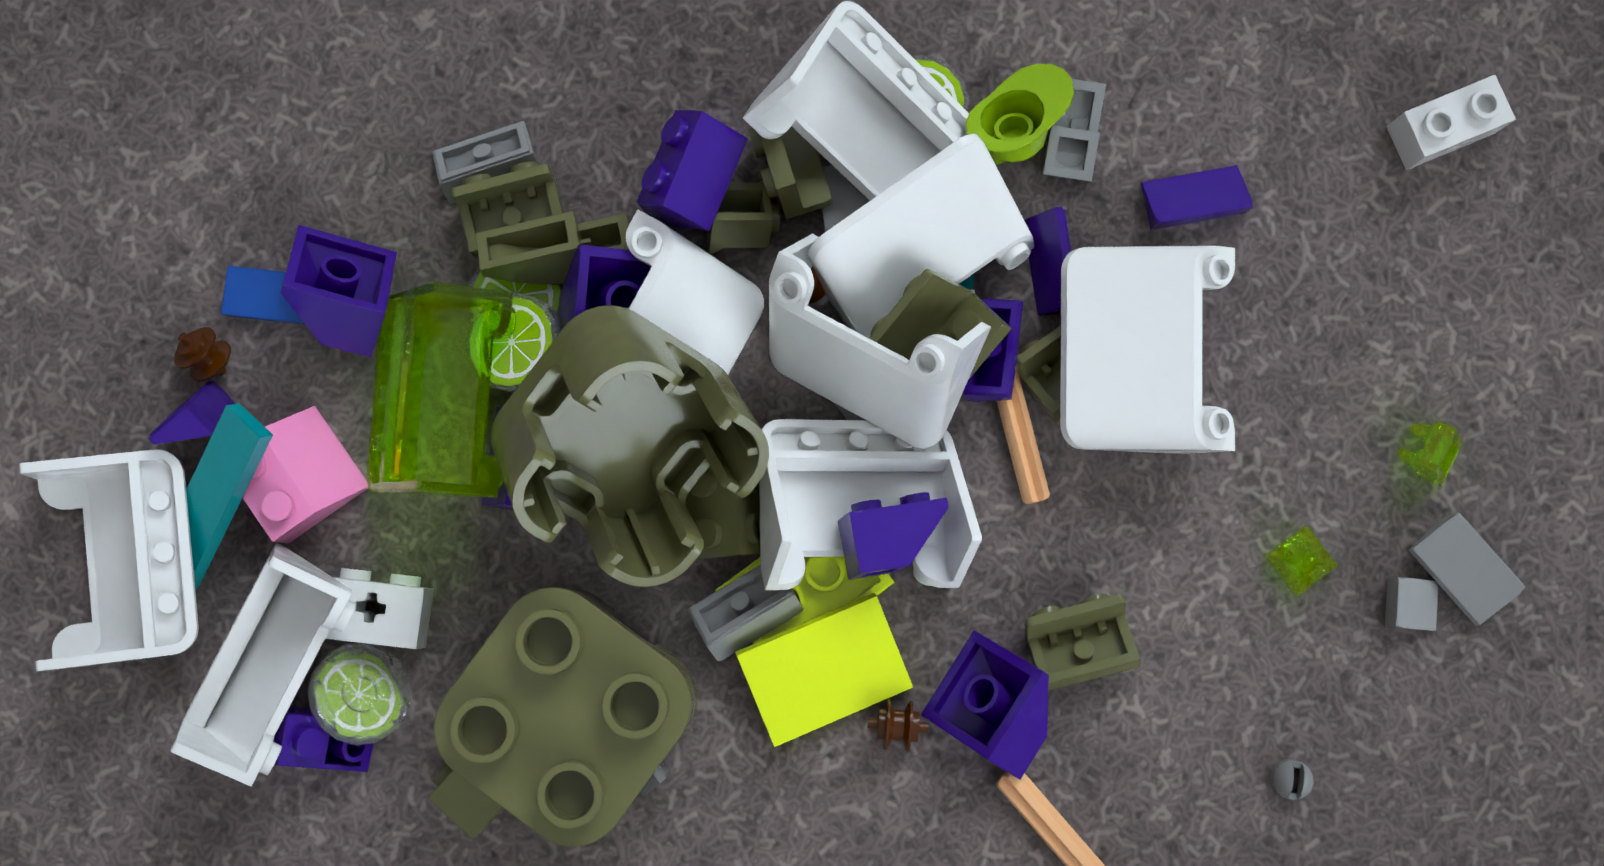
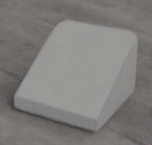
[1385,577,1439,631]

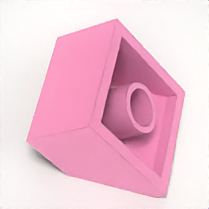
[243,406,371,544]

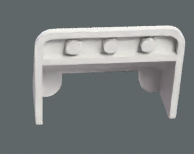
[743,1,969,201]
[808,134,1034,338]
[626,210,764,375]
[769,234,991,448]
[1060,246,1235,454]
[759,419,982,590]
[19,449,199,671]
[170,543,356,786]

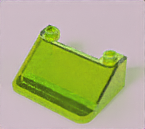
[367,281,516,498]

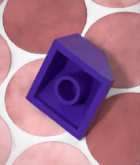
[281,225,397,357]
[556,245,651,337]
[921,630,1049,779]

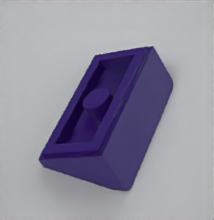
[1141,165,1253,230]
[1024,206,1071,316]
[962,298,1023,402]
[149,380,234,445]

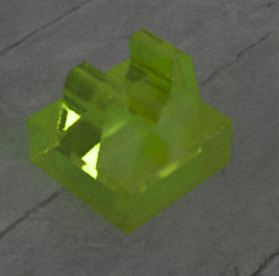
[1398,421,1463,487]
[1264,526,1338,596]

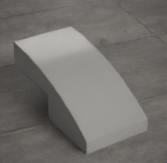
[1042,79,1106,182]

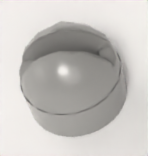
[1271,759,1314,801]

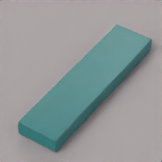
[186,403,273,590]

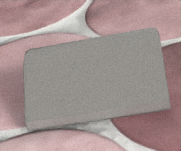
[432,121,538,205]
[1409,513,1525,626]
[687,565,803,661]

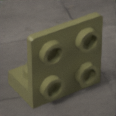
[869,269,1012,380]

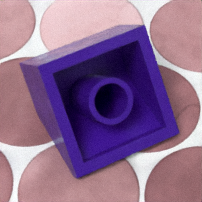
[637,110,748,231]

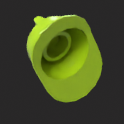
[965,63,1075,165]

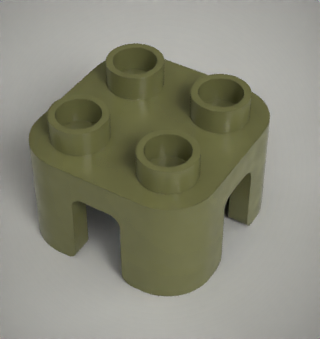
[491,305,769,587]
[434,588,698,847]

